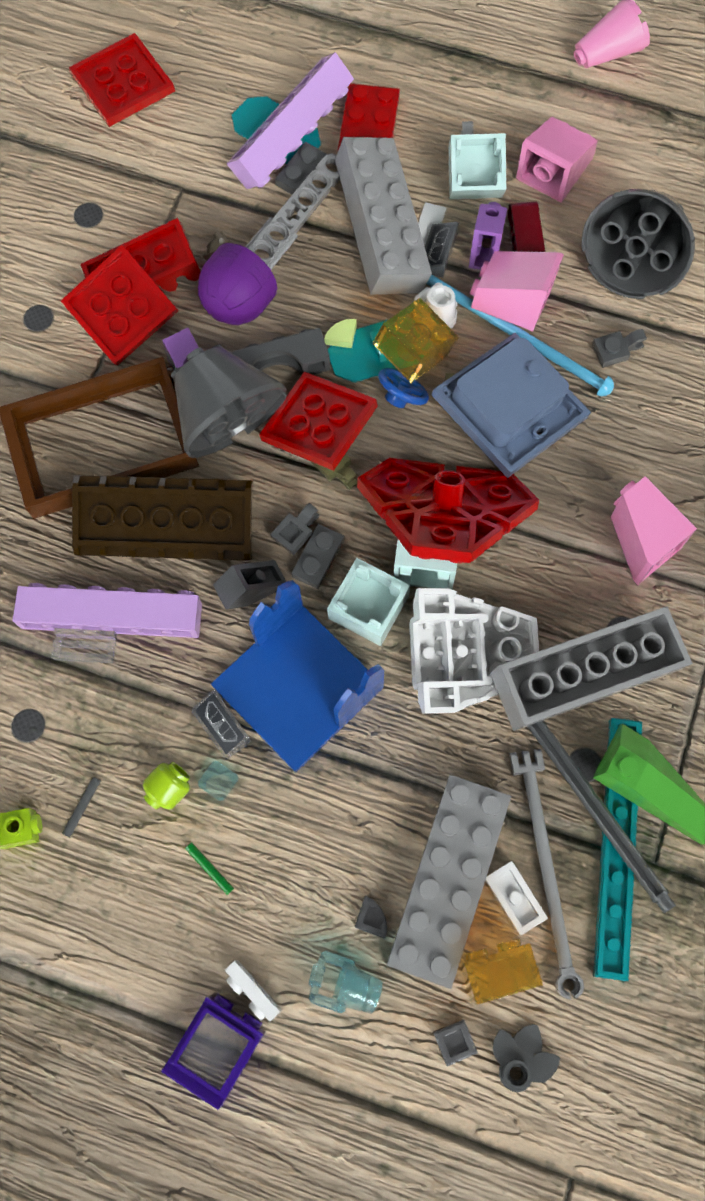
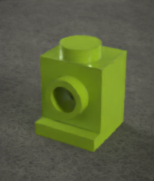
[0,808,43,849]

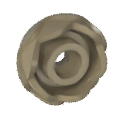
[202,231,230,263]

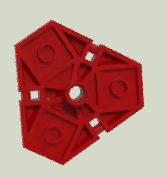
[357,458,539,564]

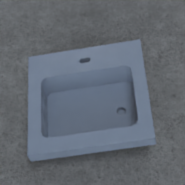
[431,333,591,478]

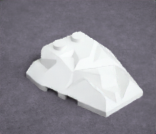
[409,588,539,714]

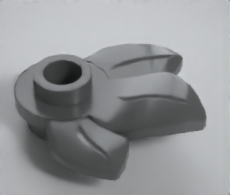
[493,1024,560,1092]

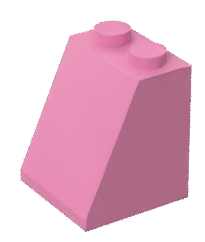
[516,117,598,203]
[470,251,564,332]
[611,476,697,585]

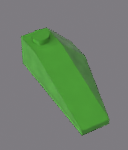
[593,724,705,845]

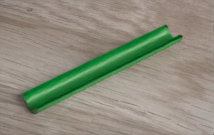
[185,842,234,896]

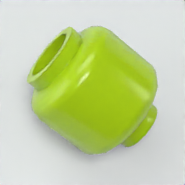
[143,762,190,810]

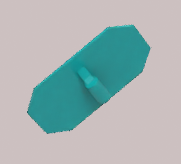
[232,96,321,164]
[328,315,430,383]

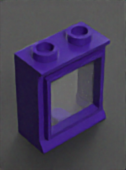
[161,994,266,1110]

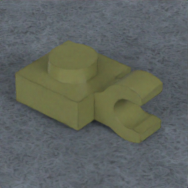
[311,454,357,490]

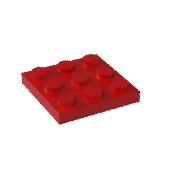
[69,33,175,127]
[61,245,179,366]
[259,372,378,471]

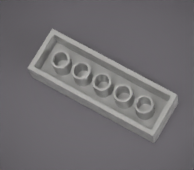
[335,137,432,295]
[490,606,693,731]
[387,775,511,989]

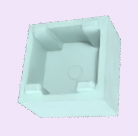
[448,133,506,200]
[394,540,457,589]
[327,558,410,646]

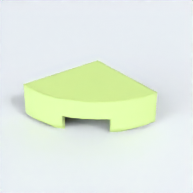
[324,319,357,348]

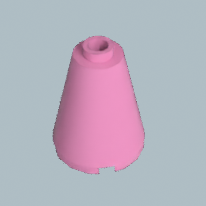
[573,0,650,68]

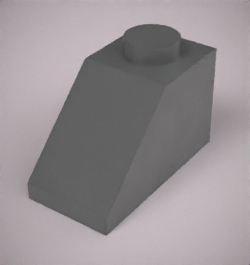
[213,560,286,610]

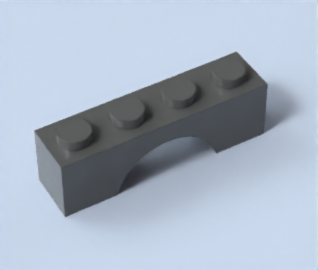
[229,328,331,375]

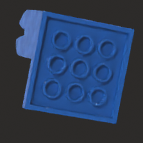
[211,580,385,773]

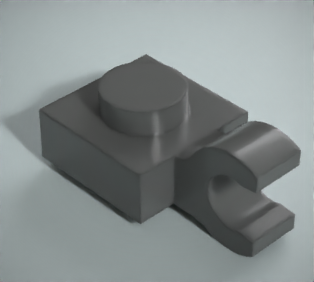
[592,329,647,368]
[270,503,320,556]

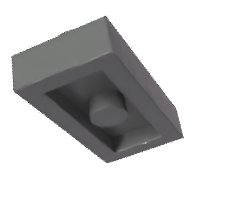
[275,142,327,195]
[291,524,345,589]

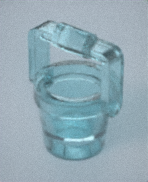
[308,951,383,1013]

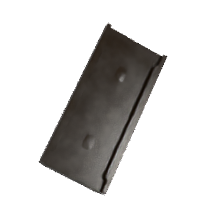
[72,475,253,561]

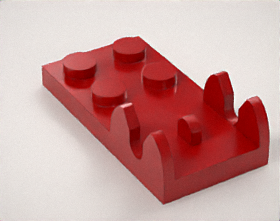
[80,218,201,292]

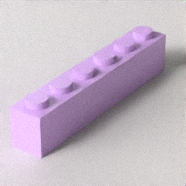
[226,52,354,189]
[13,583,202,638]

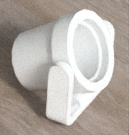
[408,282,457,333]

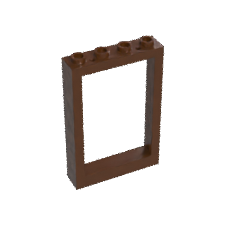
[0,357,199,519]

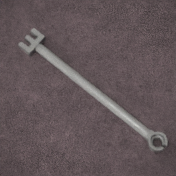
[509,749,584,999]

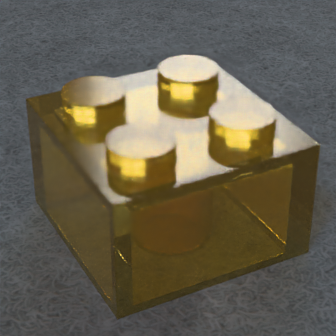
[372,298,459,383]
[459,938,543,1005]

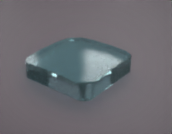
[198,761,239,801]

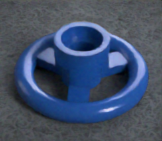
[378,368,429,408]

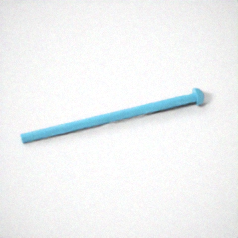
[427,275,614,397]

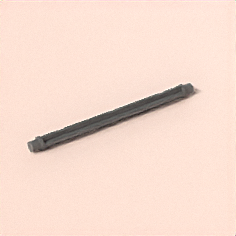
[527,720,676,913]

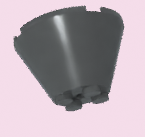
[582,189,695,299]
[171,344,287,458]

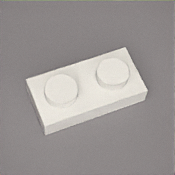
[485,861,548,936]
[225,960,282,1021]

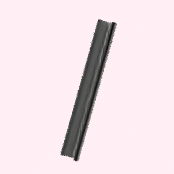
[62,777,101,837]

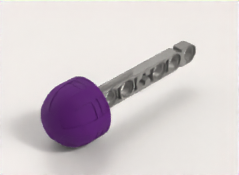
[198,153,340,325]

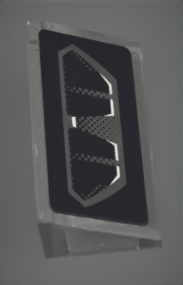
[191,689,252,760]

